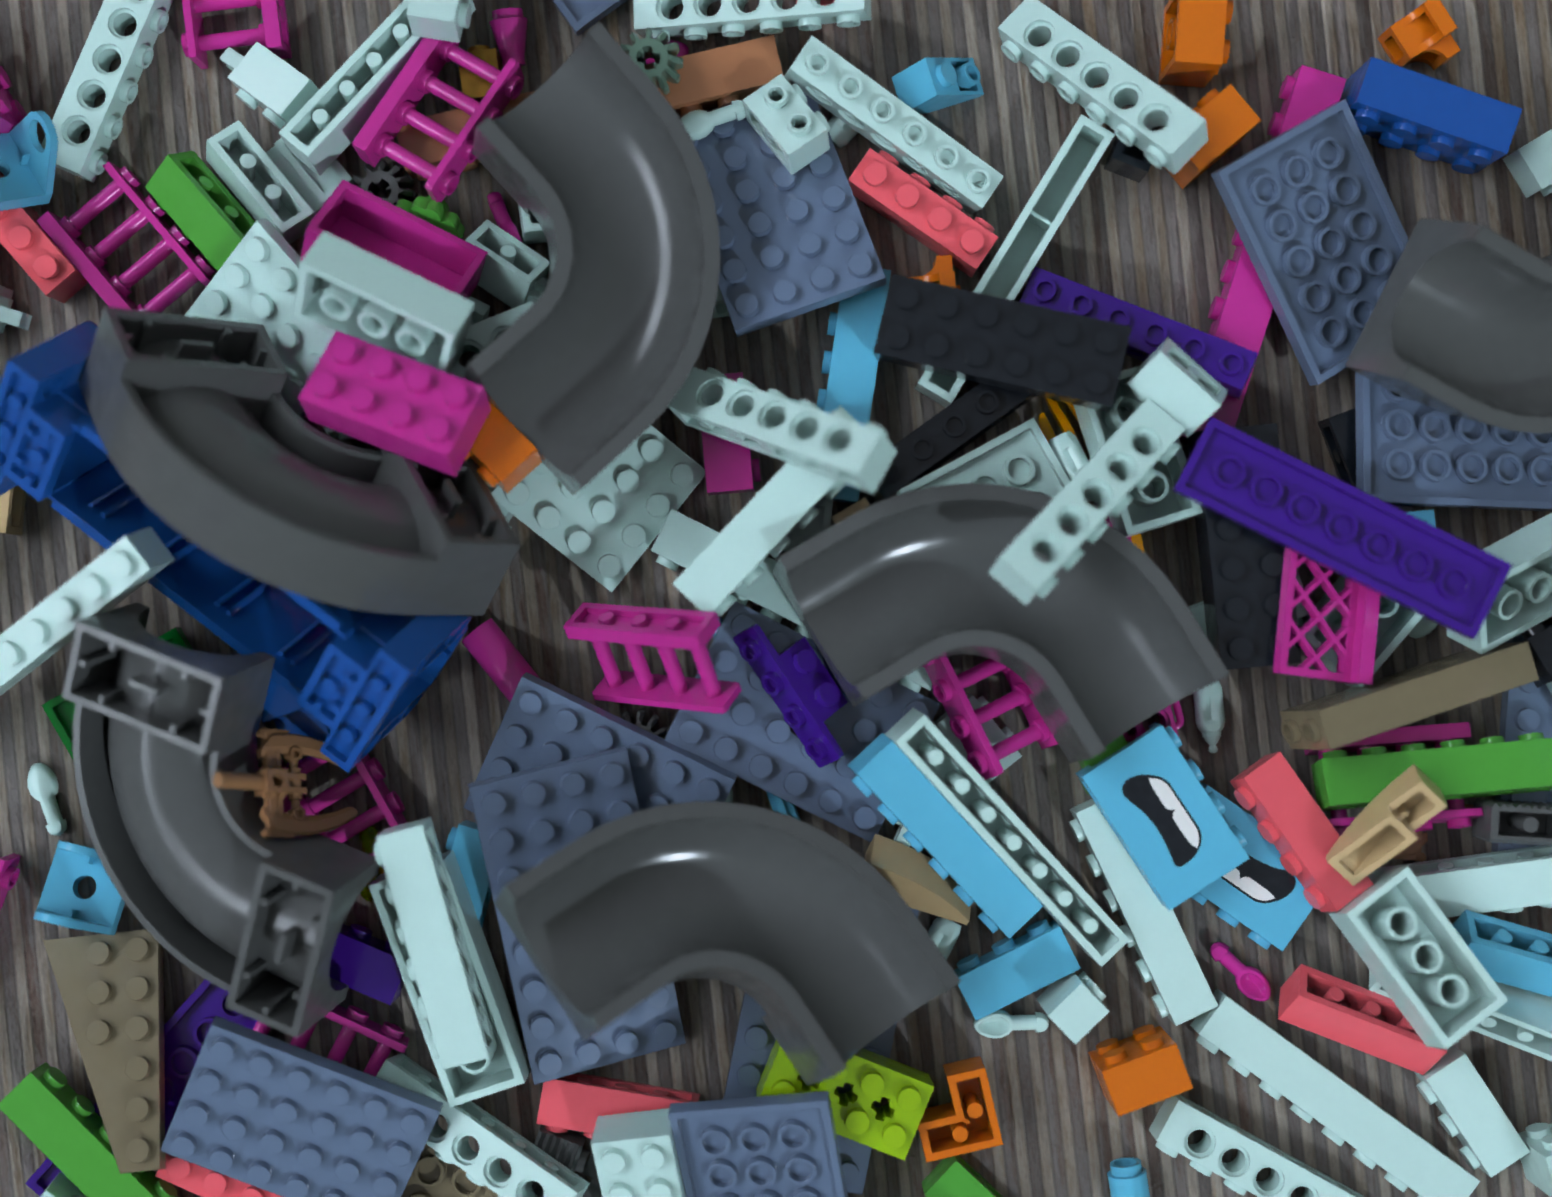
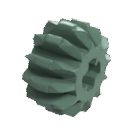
[620,28,684,95]

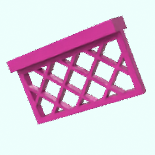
[1273,548,1381,685]

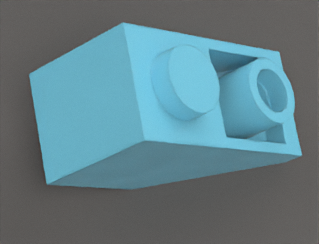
[891,57,984,114]

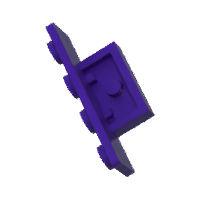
[733,623,848,768]

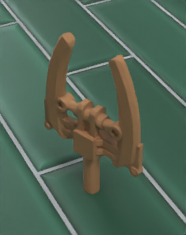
[213,727,358,839]

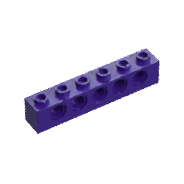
[1019,266,1258,399]

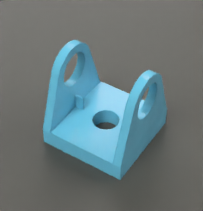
[0,111,58,211]
[33,840,125,935]

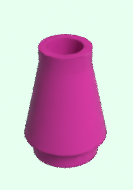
[489,7,528,68]

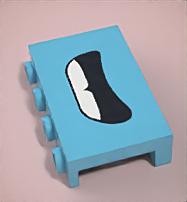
[1075,722,1250,911]
[1191,781,1313,952]

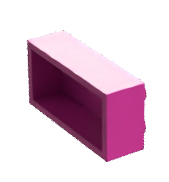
[300,180,488,299]
[298,330,491,477]

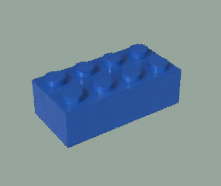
[1340,57,1522,174]

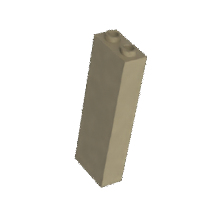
[1279,641,1539,750]

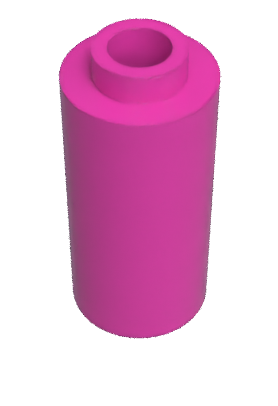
[461,618,540,702]

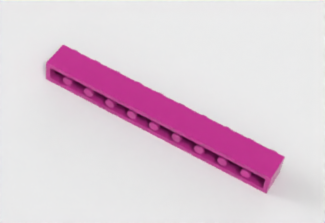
[1179,65,1346,444]

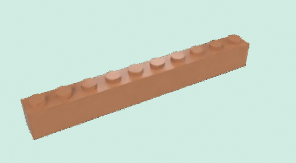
[397,35,784,181]

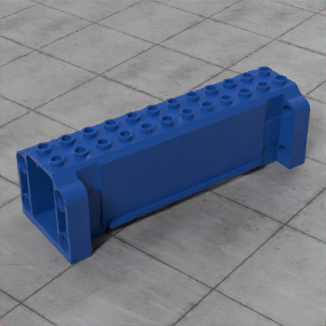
[0,321,471,773]

